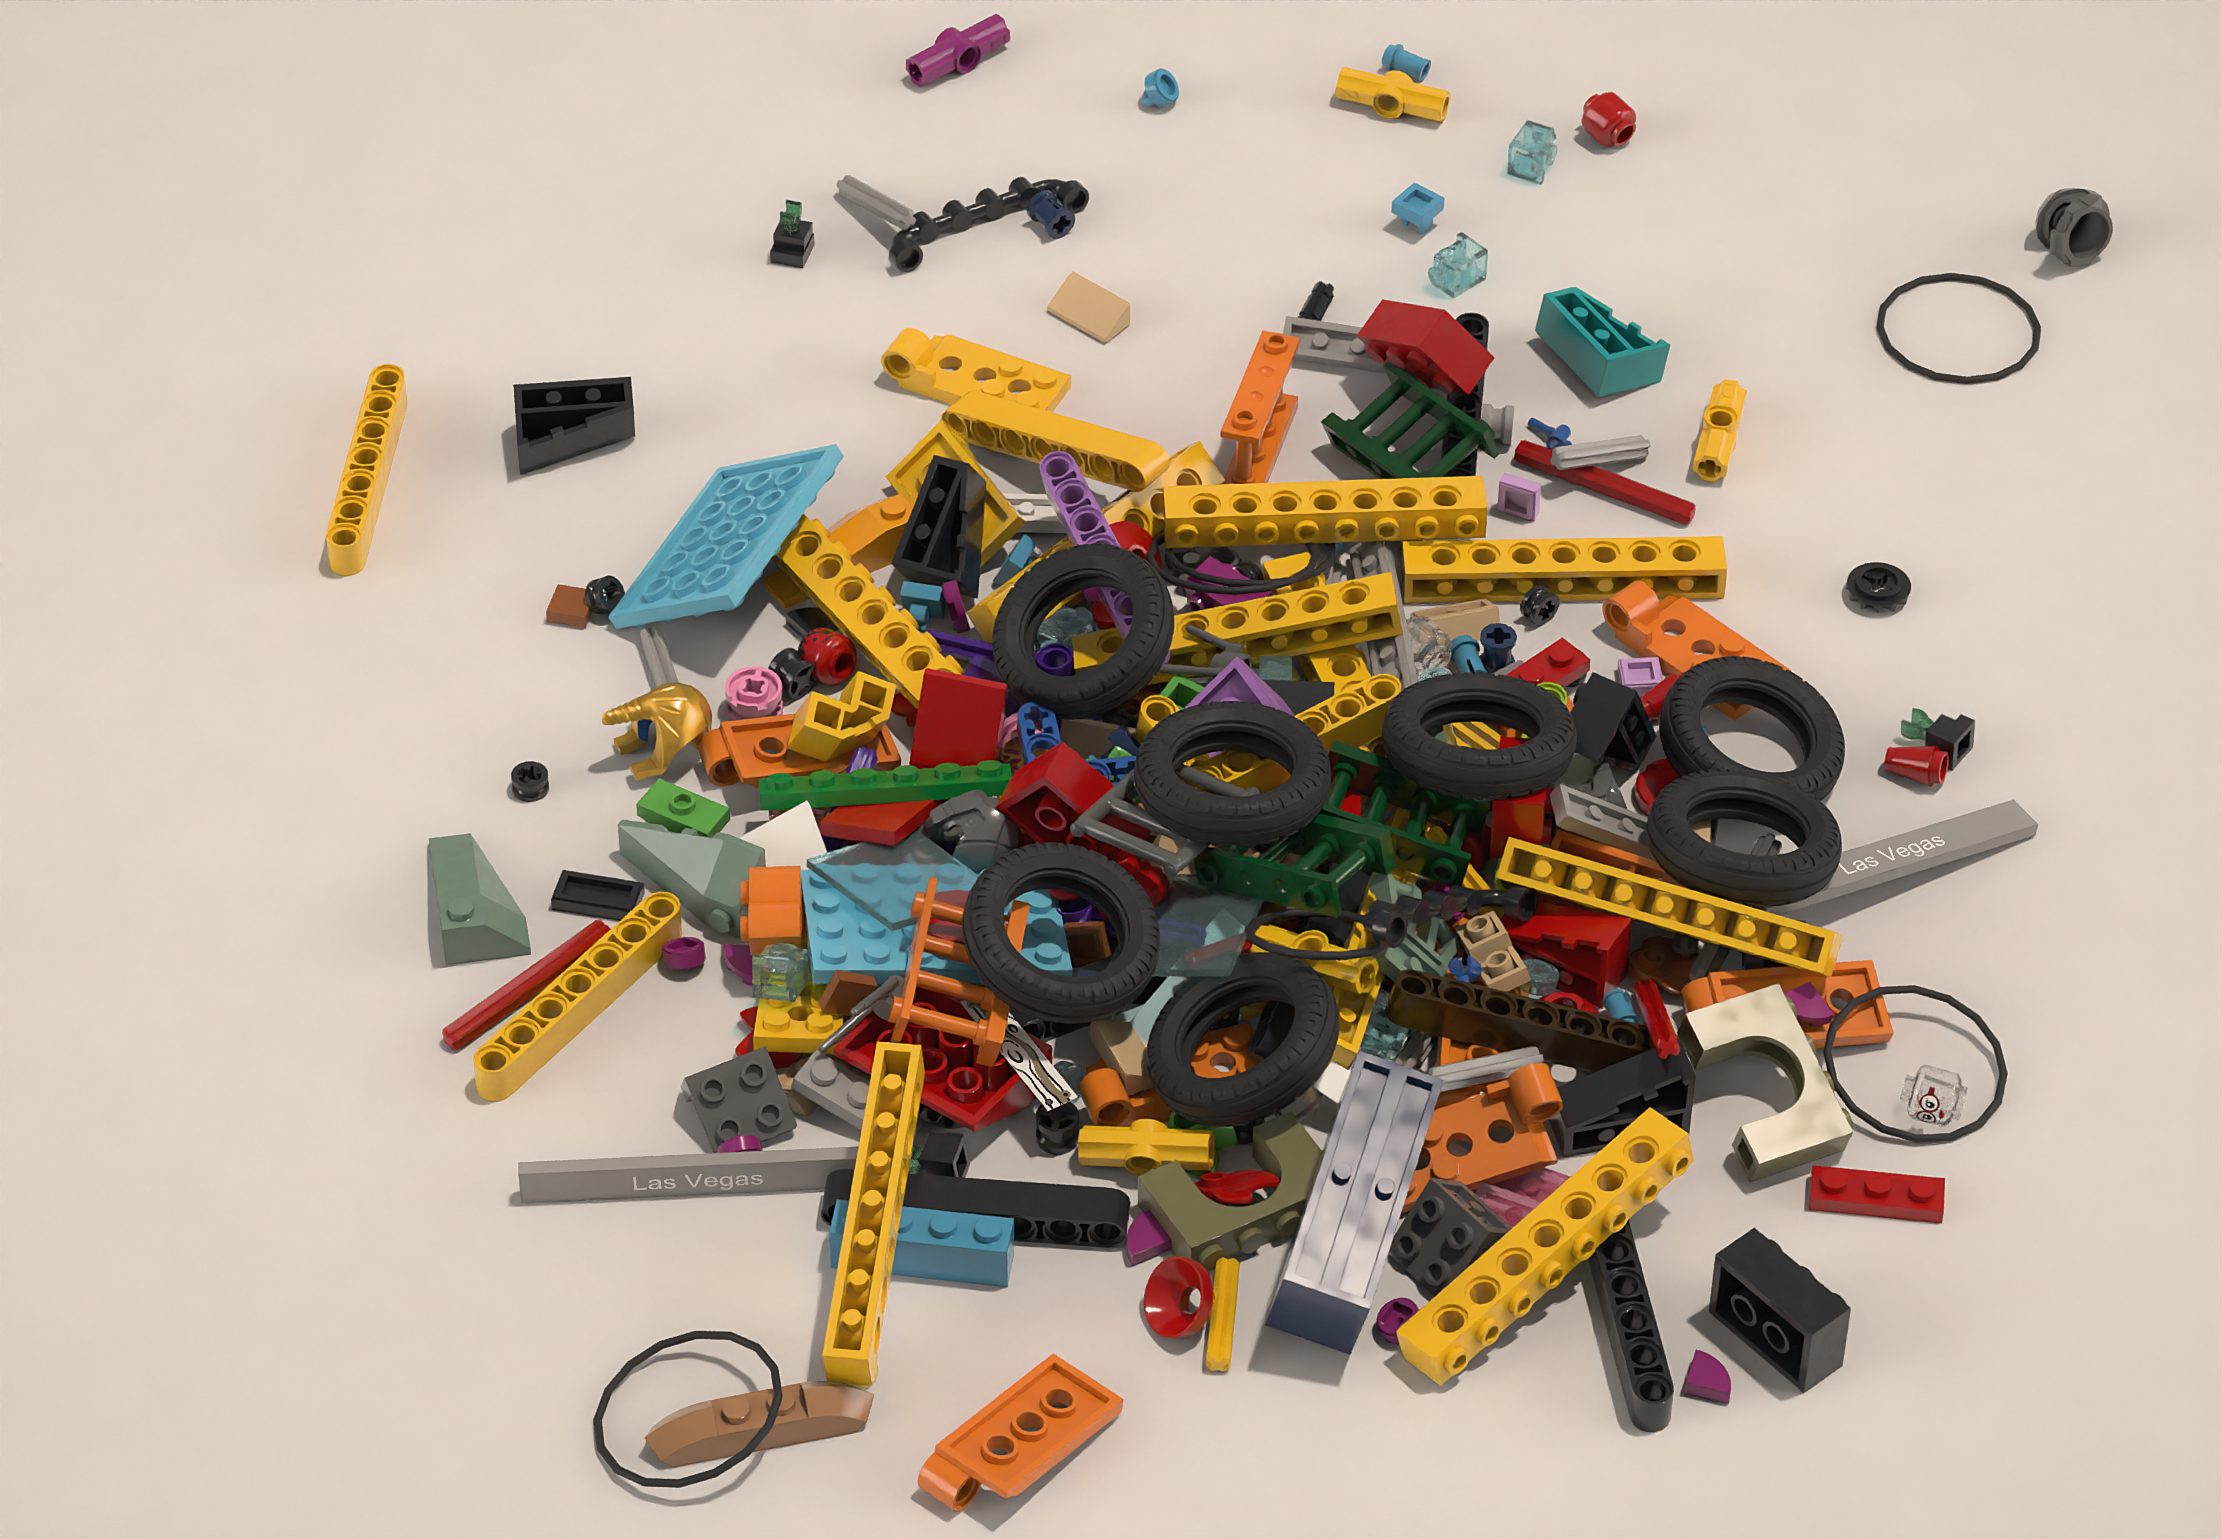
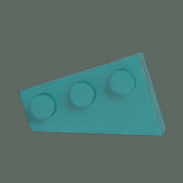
[1535,287,1670,397]

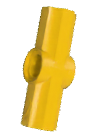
[1335,67,1451,123]
[1693,379,1747,482]
[1250,925,1379,994]
[1078,1119,1215,1176]

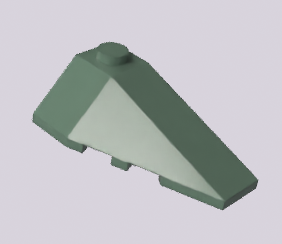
[618,820,766,939]
[429,833,531,965]

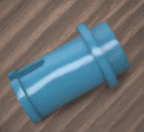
[1382,44,1431,82]
[1448,635,1488,674]
[1603,989,1644,1025]

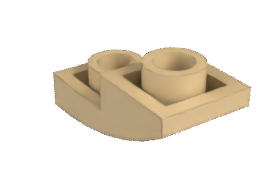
[1455,910,1531,992]

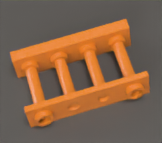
[1220,330,1300,484]
[888,877,1030,1067]

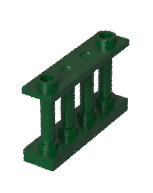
[1321,361,1500,479]
[1319,740,1492,886]
[1194,813,1396,918]

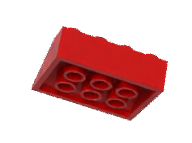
[833,987,1053,1132]

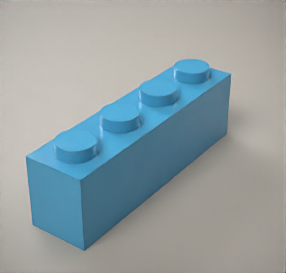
[829,1199,1014,1287]

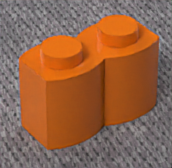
[740,866,803,955]

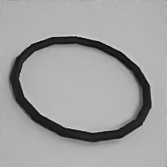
[1244,908,1388,960]

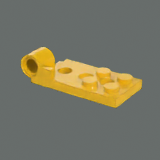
[881,328,1071,412]
[885,419,1026,568]
[753,913,846,1054]

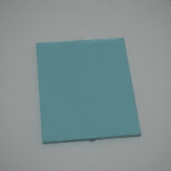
[806,829,979,931]
[1107,874,1264,977]

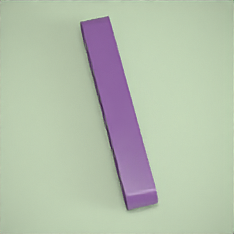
[1039,451,1170,664]

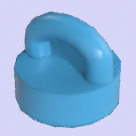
[1142,68,1179,107]

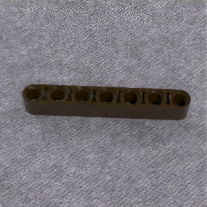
[1385,969,1679,1073]

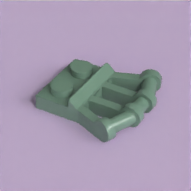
[1369,873,1462,982]

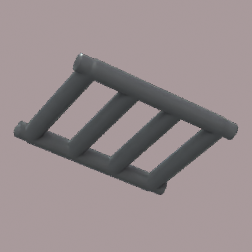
[1070,764,1260,877]

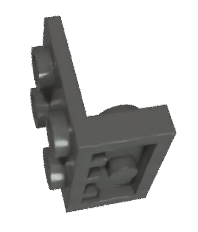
[680,1046,797,1153]
[1389,1178,1512,1297]

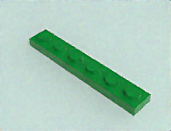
[759,760,1012,811]

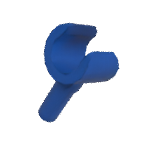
[1528,417,1572,450]
[1448,956,1482,983]

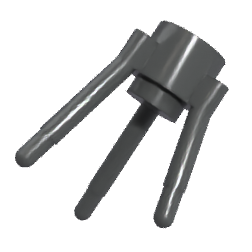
[1158,625,1252,687]
[818,975,916,1053]

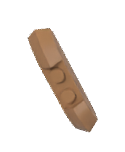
[644,1381,874,1467]

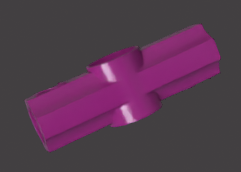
[906,14,1010,87]

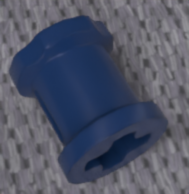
[1027,190,1075,239]
[1480,623,1517,674]

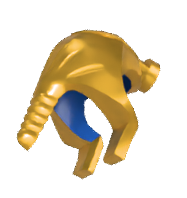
[602,682,712,781]

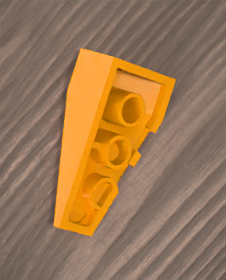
[764,493,913,609]

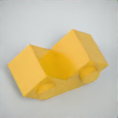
[787,671,896,762]

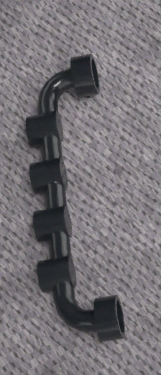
[889,177,1089,272]
[1362,884,1538,948]

